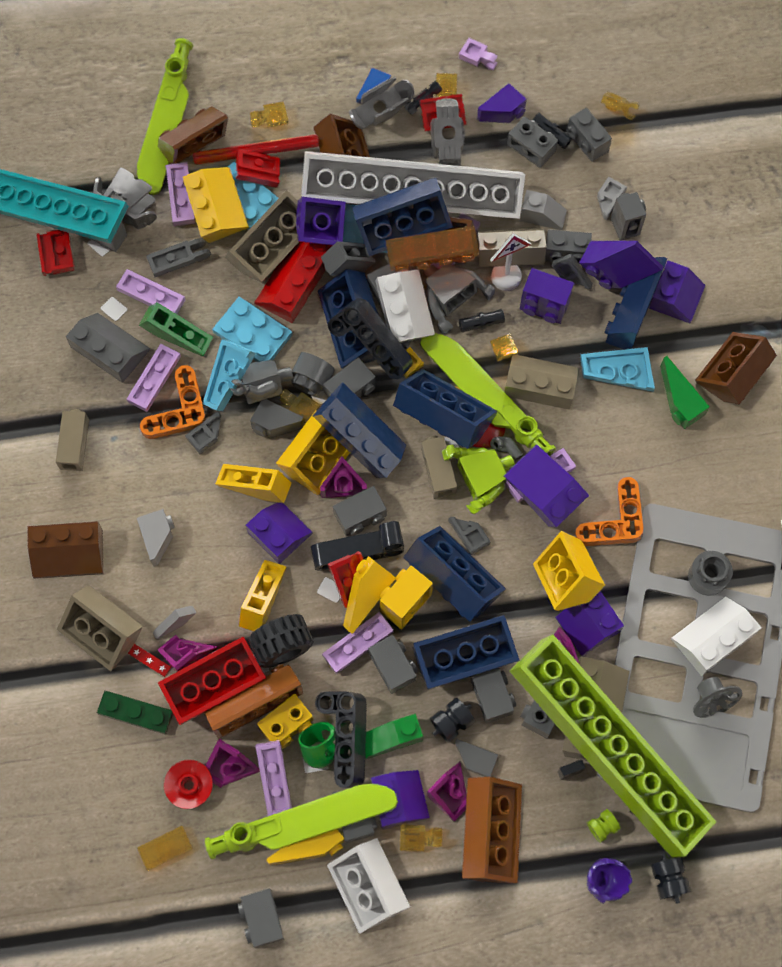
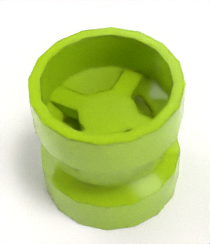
[586,809,621,843]

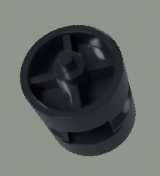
[429,697,475,743]
[651,853,692,904]

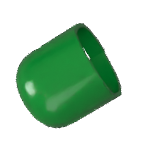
[298,722,335,769]

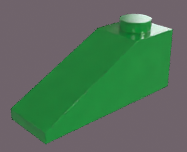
[139,302,213,356]
[660,356,709,430]
[350,713,423,760]

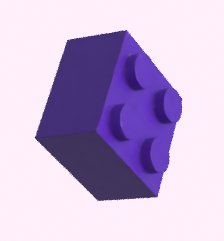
[519,268,574,324]

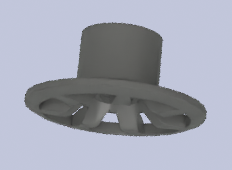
[693,677,743,718]

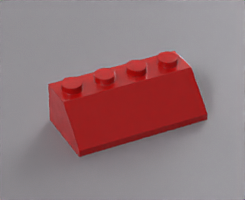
[254,242,333,324]
[157,636,266,725]

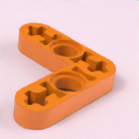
[140,365,206,439]
[576,477,643,546]

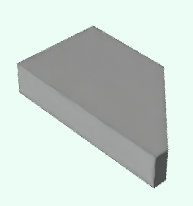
[597,177,627,220]
[153,606,196,640]

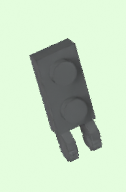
[146,237,211,277]

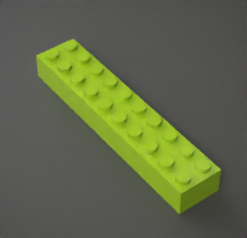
[509,635,716,857]

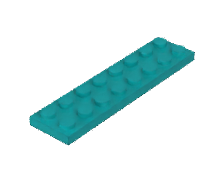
[0,169,129,244]

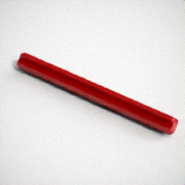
[193,134,319,165]

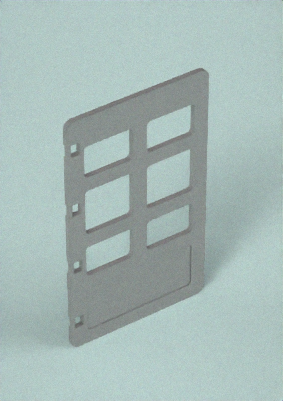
[595,504,782,813]

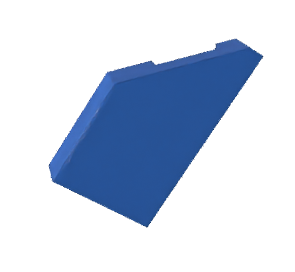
[356,68,391,104]

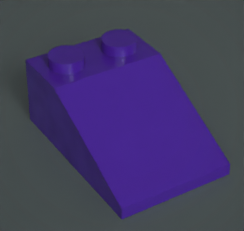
[579,241,664,289]
[503,445,589,527]

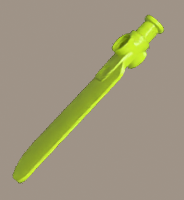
[137,38,193,195]
[420,333,556,456]
[205,784,398,860]

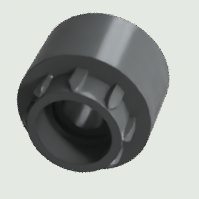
[291,352,335,396]
[688,551,733,596]

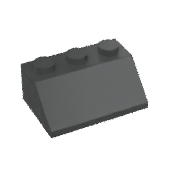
[66,313,150,383]

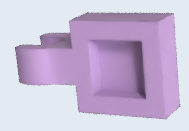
[459,38,497,70]

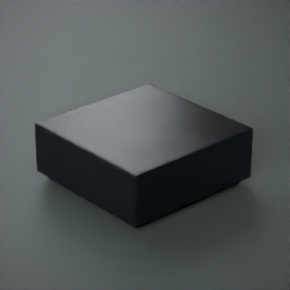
[558,760,586,780]

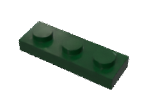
[96,690,173,735]

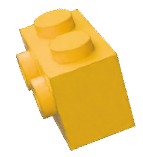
[256,694,314,749]

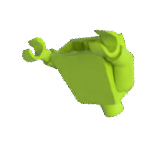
[442,445,515,514]

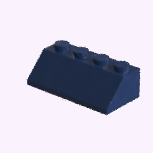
[352,178,453,256]
[604,257,668,350]
[318,269,378,369]
[393,369,498,449]
[313,382,407,478]
[403,526,506,622]
[413,615,520,690]

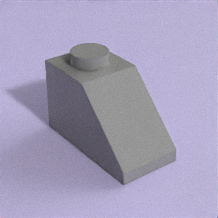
[520,190,567,230]
[137,509,175,567]

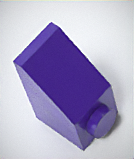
[477,83,527,123]

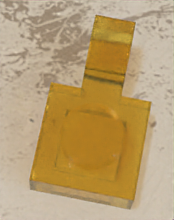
[601,91,640,120]
[250,101,288,127]
[279,389,320,424]
[400,824,442,851]

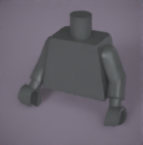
[424,263,495,334]
[230,360,293,404]

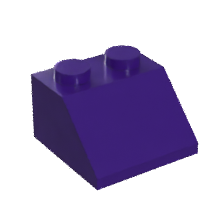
[296,197,346,245]
[649,260,705,324]
[245,502,313,564]
[555,591,624,657]
[371,770,430,830]

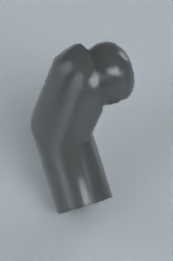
[490,437,523,461]

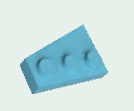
[202,339,256,411]
[580,347,655,392]

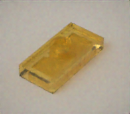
[137,826,193,871]

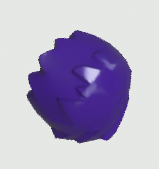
[587,858,633,904]

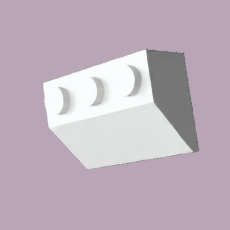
[375,270,435,343]
[671,597,762,676]
[327,838,410,934]

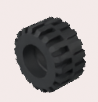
[248,614,314,668]

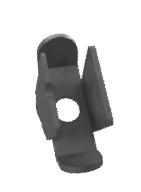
[349,77,415,129]
[431,98,465,166]
[93,168,157,229]

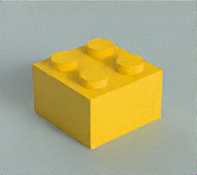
[379,565,433,630]

